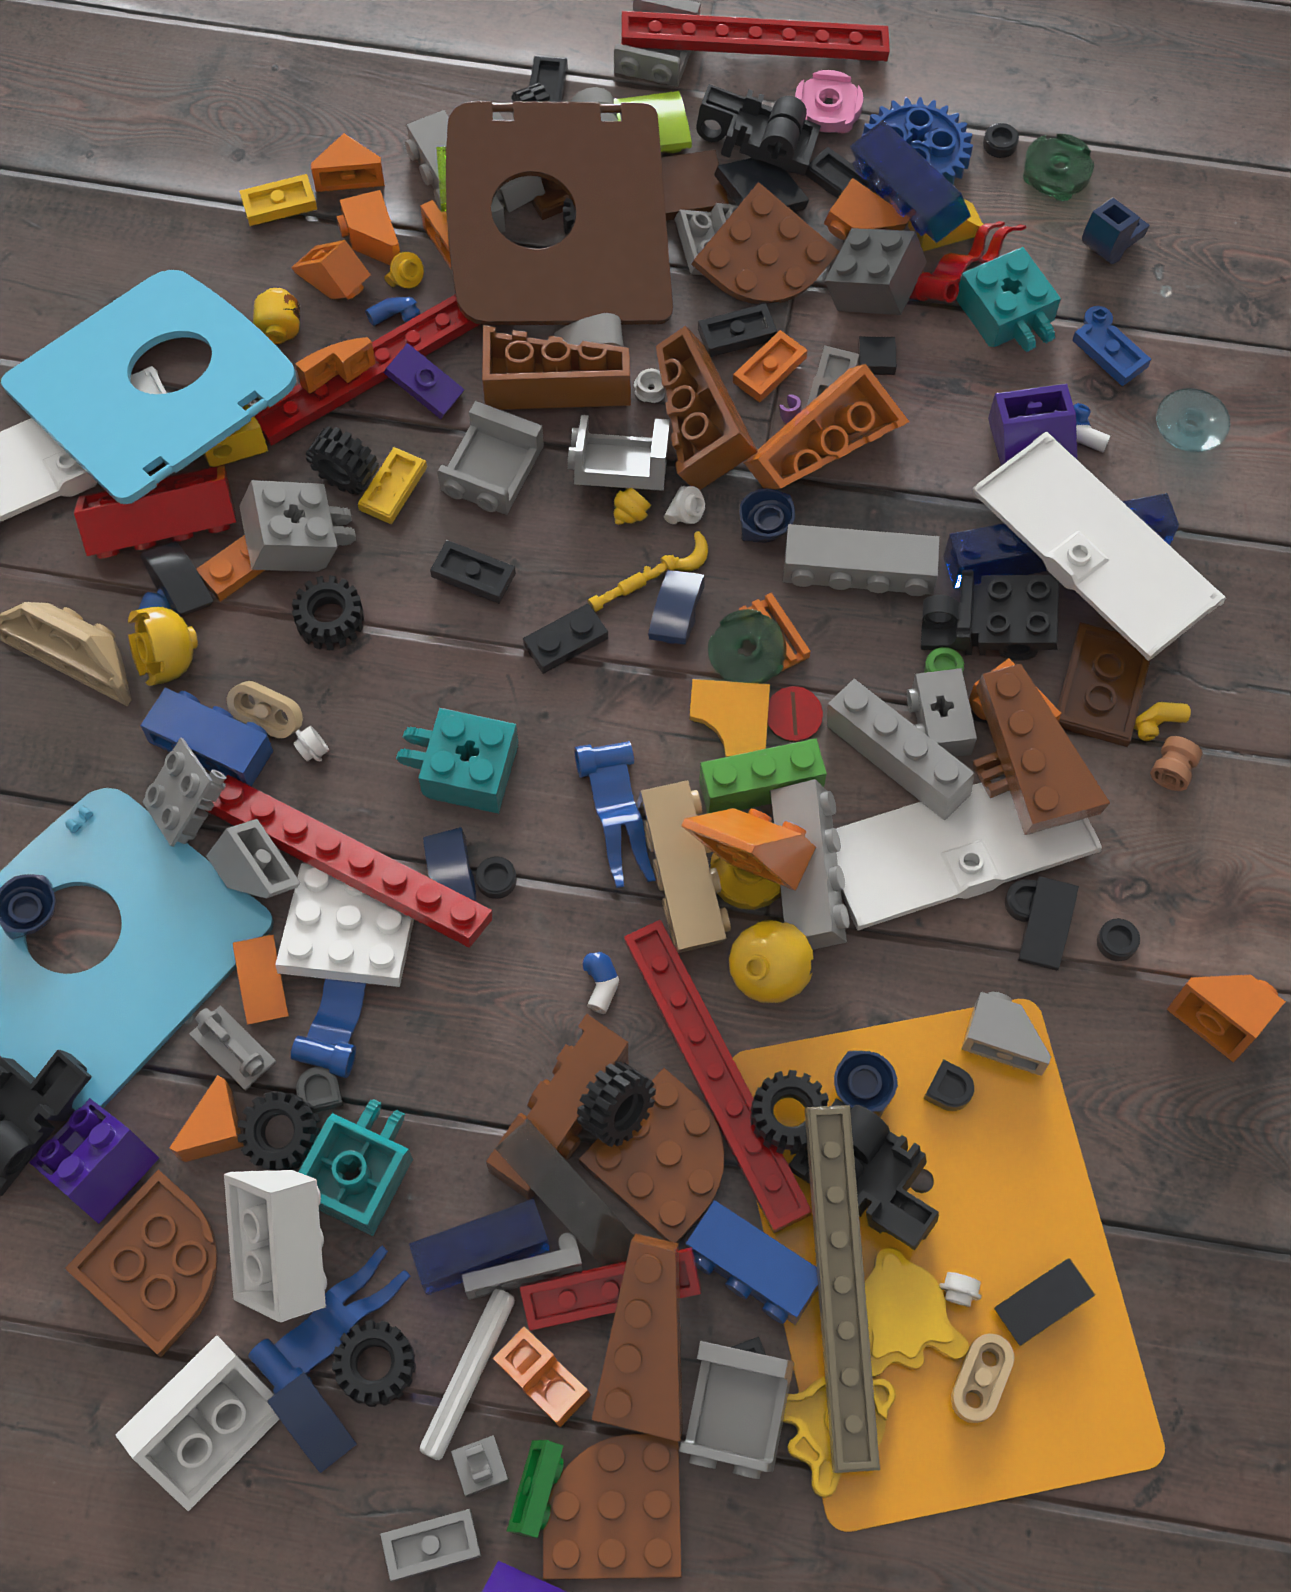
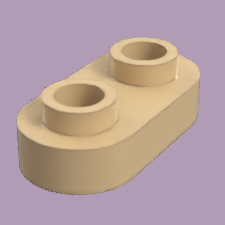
[227,681,303,738]
[951,1334,1014,1423]

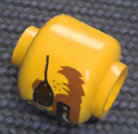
[253,288,300,344]

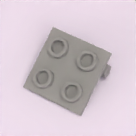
[142,738,226,847]

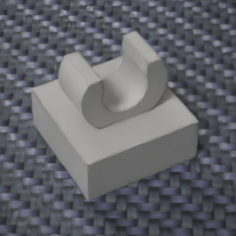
[451,1435,509,1497]

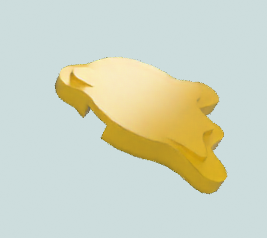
[865,1248,969,1378]
[783,1376,896,1498]

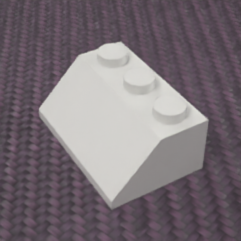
[224,1170,327,1323]
[116,1335,279,1511]

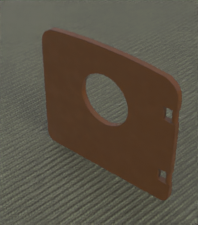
[445,101,673,325]

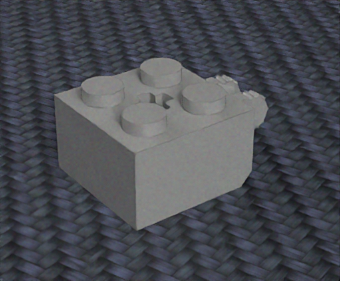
[239,480,356,572]

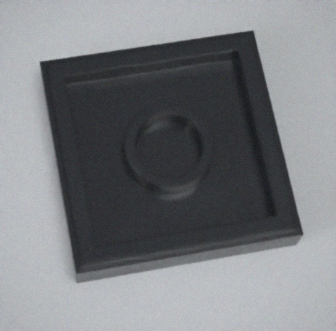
[714,158,809,212]

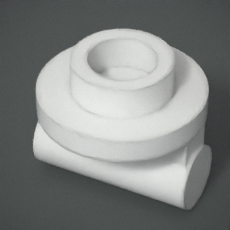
[664,486,705,524]

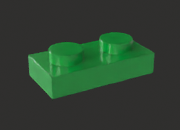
[506,1440,564,1538]

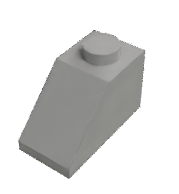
[206,819,300,899]
[961,992,1051,1076]

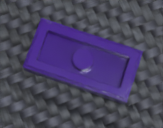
[384,343,465,419]

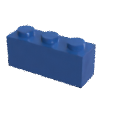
[140,687,273,787]
[686,1200,818,1325]

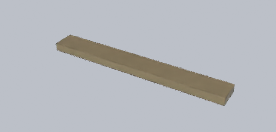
[804,1105,880,1473]

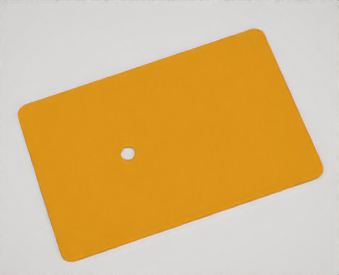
[733,999,1165,1532]

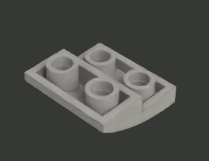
[675,203,738,275]

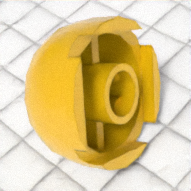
[128,607,198,686]
[729,920,814,1003]

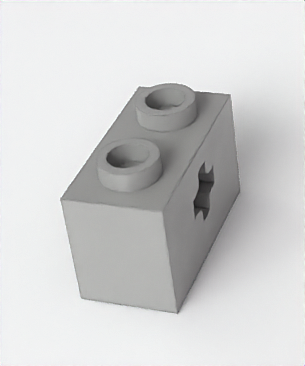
[907,668,977,757]

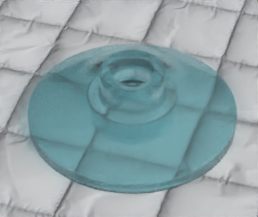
[1156,388,1230,452]

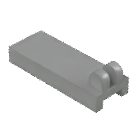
[462,1233,583,1300]

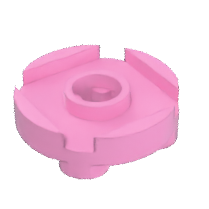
[795,70,863,134]

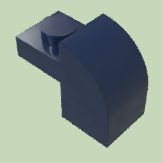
[1082,198,1150,264]

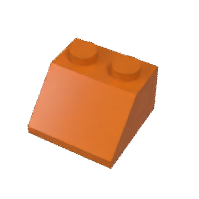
[1167,975,1286,1063]

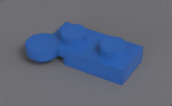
[1072,306,1151,386]

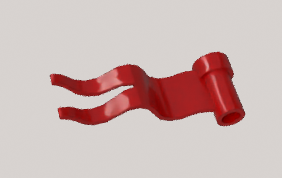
[910,221,1026,303]

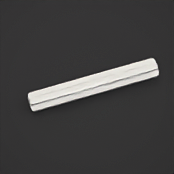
[420,1289,515,1460]

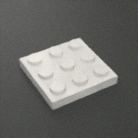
[275,863,414,987]

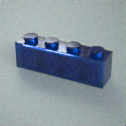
[850,120,971,243]

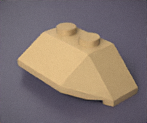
[0,602,131,706]

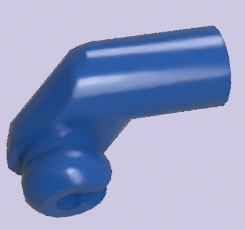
[365,297,420,326]

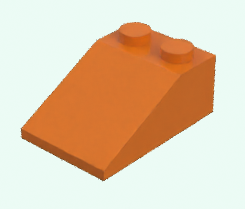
[681,808,816,891]

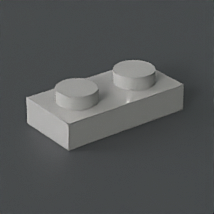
[380,1509,481,1582]

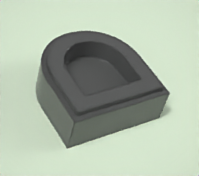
[296,1067,344,1113]

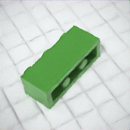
[699,738,827,814]

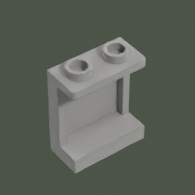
[614,0,701,87]
[437,401,544,515]
[568,415,670,490]
[679,1341,794,1479]

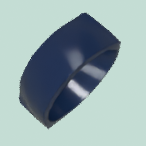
[739,488,795,543]
[0,874,56,939]
[834,1051,898,1117]

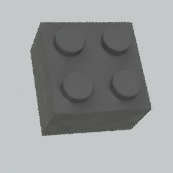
[825,228,927,315]

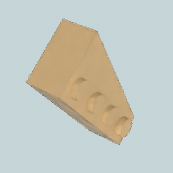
[636,780,731,953]

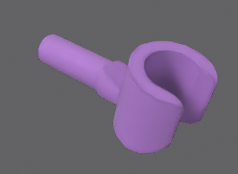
[779,395,802,424]

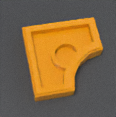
[689,679,770,757]

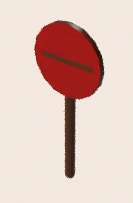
[693,686,823,742]

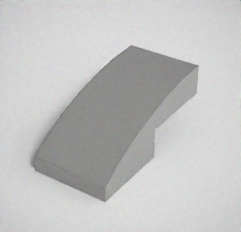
[807,345,859,406]

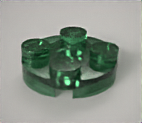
[1023,133,1094,201]
[708,609,787,684]

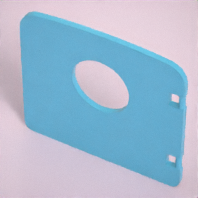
[1,270,297,504]
[0,788,274,1117]

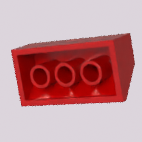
[74,464,236,559]

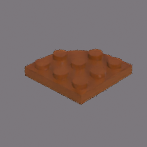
[691,182,840,304]
[579,1068,724,1243]
[65,1169,218,1357]
[543,1434,681,1580]

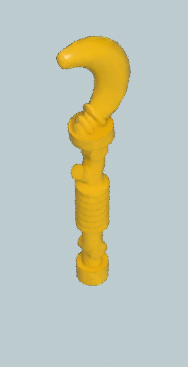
[588,531,708,612]

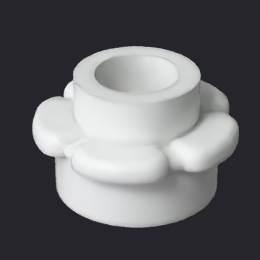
[634,368,666,403]
[294,726,329,762]
[939,1272,982,1307]

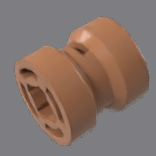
[1150,736,1203,791]

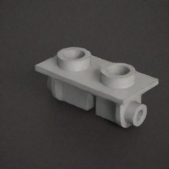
[189,1005,276,1091]

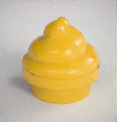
[614,488,651,525]

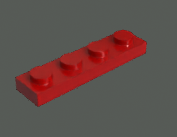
[520,1247,702,1331]

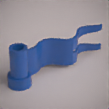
[574,741,656,888]
[291,979,367,1078]
[248,1245,411,1394]

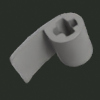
[554,313,624,347]

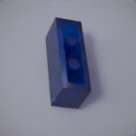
[409,1199,550,1295]

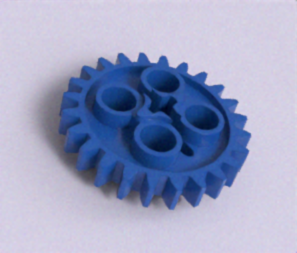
[860,97,973,196]

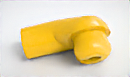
[1134,702,1191,741]

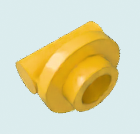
[384,252,424,288]

